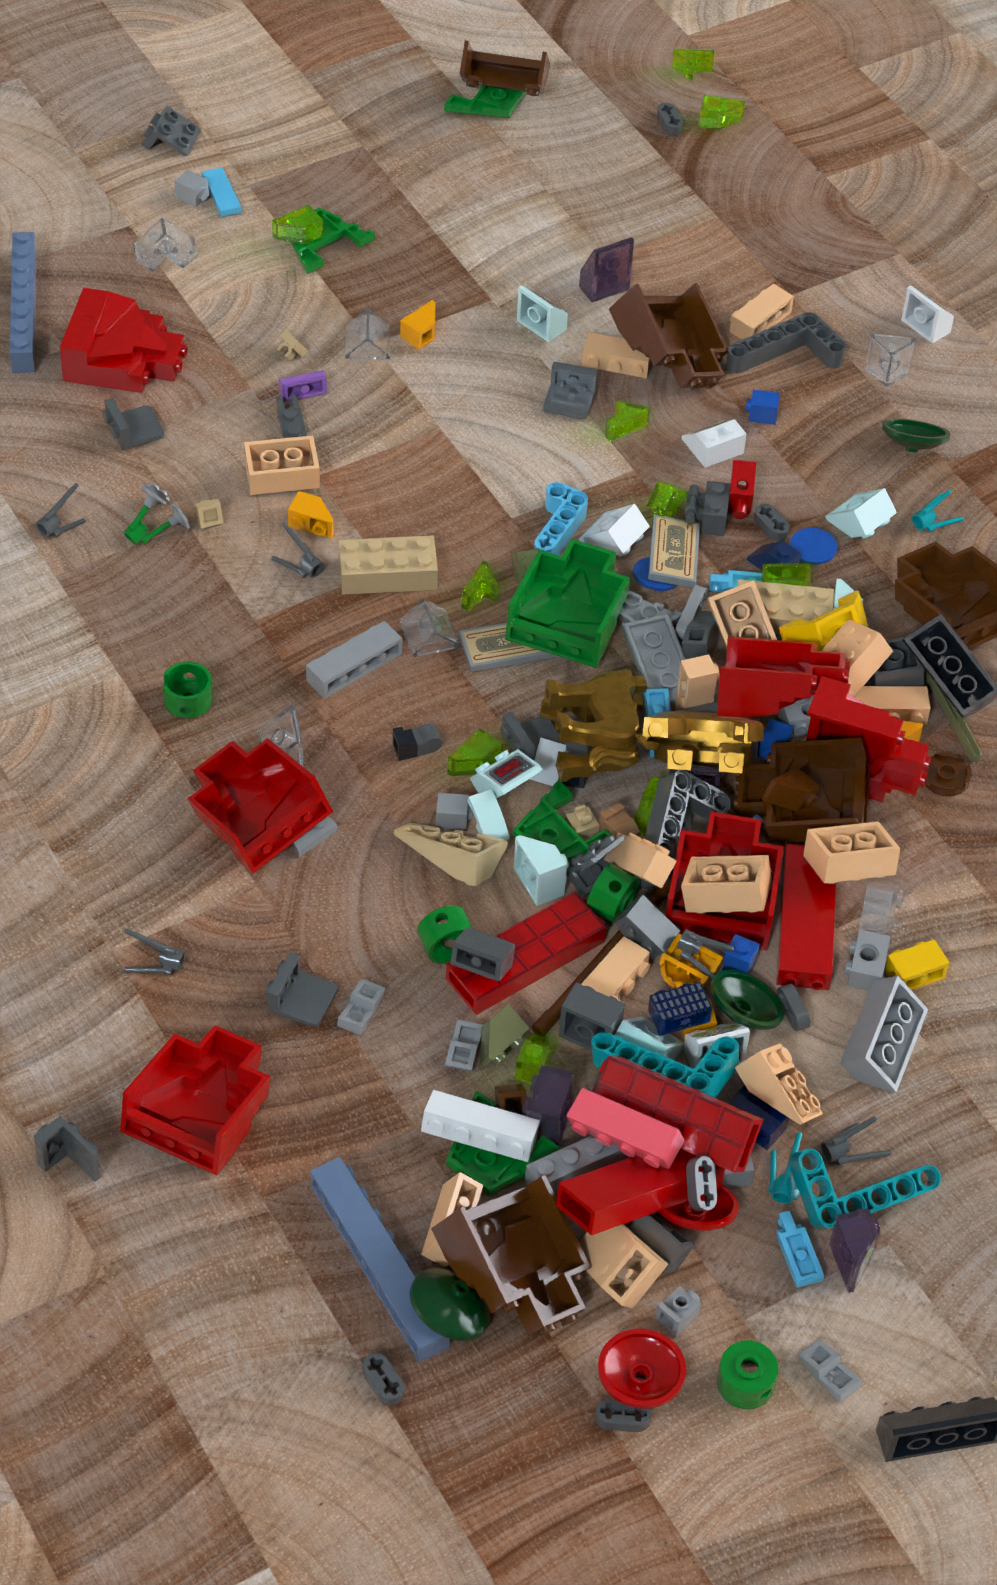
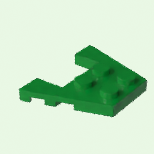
[444,86,526,118]
[285,208,375,274]
[513,780,611,863]
[446,1091,562,1196]

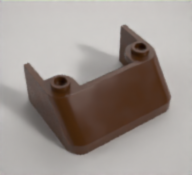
[460,40,550,96]

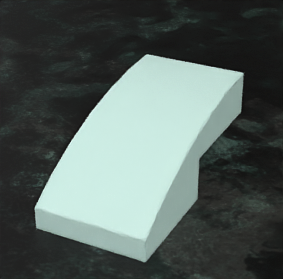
[467,789,510,841]

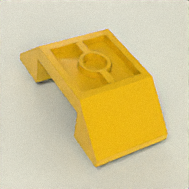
[779,590,868,651]

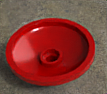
[659,1185,739,1231]
[598,1329,686,1409]

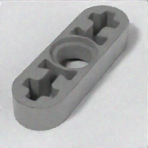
[675,585,708,641]

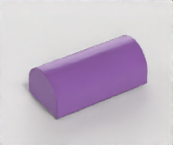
[278,370,327,402]

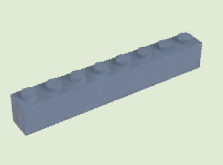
[10,232,37,373]
[310,1157,450,1363]

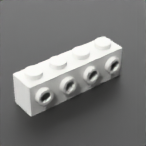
[421,1090,540,1162]

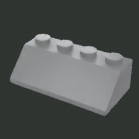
[840,976,928,1093]

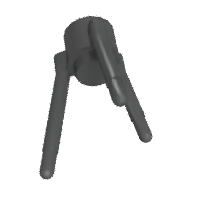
[36,483,86,537]
[271,523,325,578]
[124,929,185,975]
[677,929,734,980]
[821,1116,892,1166]

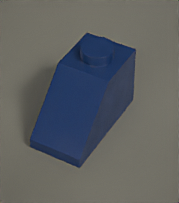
[747,541,801,584]

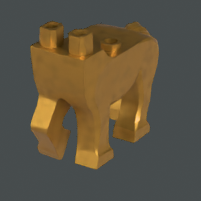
[539,669,647,782]
[635,711,764,773]

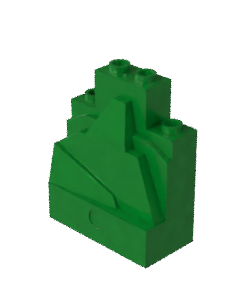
[505,539,630,668]

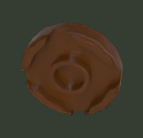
[924,753,972,797]

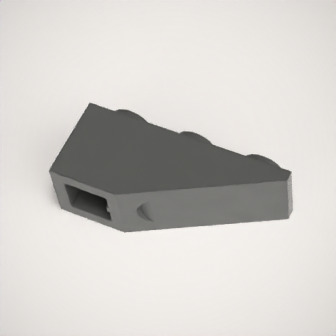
[682,611,719,660]

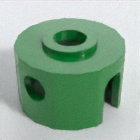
[163,661,213,719]
[587,863,640,923]
[417,906,473,964]
[717,1340,779,1409]

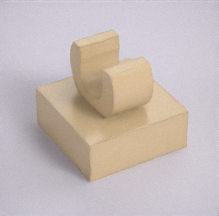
[277,329,308,361]
[195,498,224,529]
[565,805,600,838]

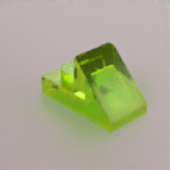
[672,49,714,80]
[605,401,650,442]
[461,561,499,611]

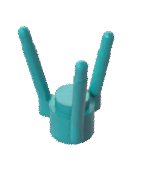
[912,490,964,532]
[767,1132,810,1204]

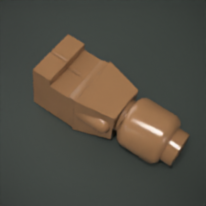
[598,802,645,839]

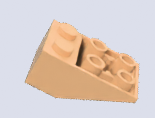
[735,1043,823,1125]
[579,1224,668,1309]

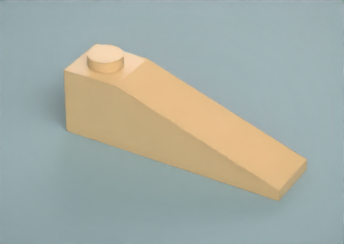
[394,823,507,886]

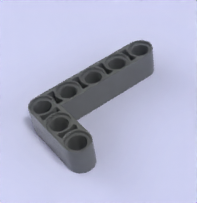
[726,312,846,373]
[640,770,731,889]

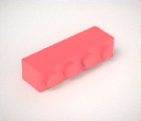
[566,1088,685,1169]

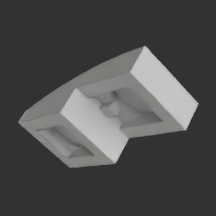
[337,979,386,1035]
[445,1019,483,1072]
[799,1339,862,1403]

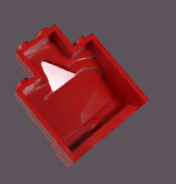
[59,287,188,393]
[717,637,850,718]
[806,676,932,803]
[187,738,333,874]
[666,811,784,950]
[120,1025,270,1176]

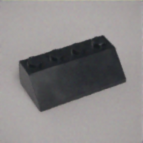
[902,614,997,718]
[876,1397,997,1462]

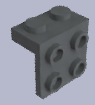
[142,105,201,156]
[543,362,598,419]
[102,398,164,450]
[500,711,566,760]
[566,834,625,896]
[265,952,338,1027]
[34,1116,100,1182]

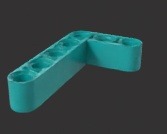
[591,1032,739,1098]
[789,1149,941,1229]

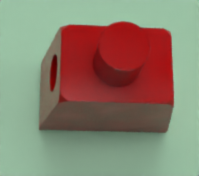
[727,460,757,520]

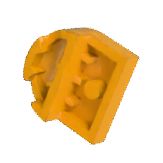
[660,933,724,992]

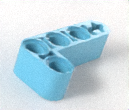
[534,482,588,556]

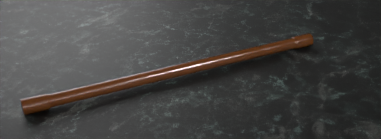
[531,808,737,1037]

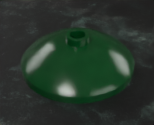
[882,419,950,453]
[710,970,785,1030]
[410,1268,491,1341]

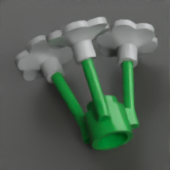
[123,483,190,545]

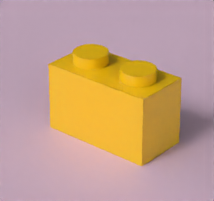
[884,939,950,990]

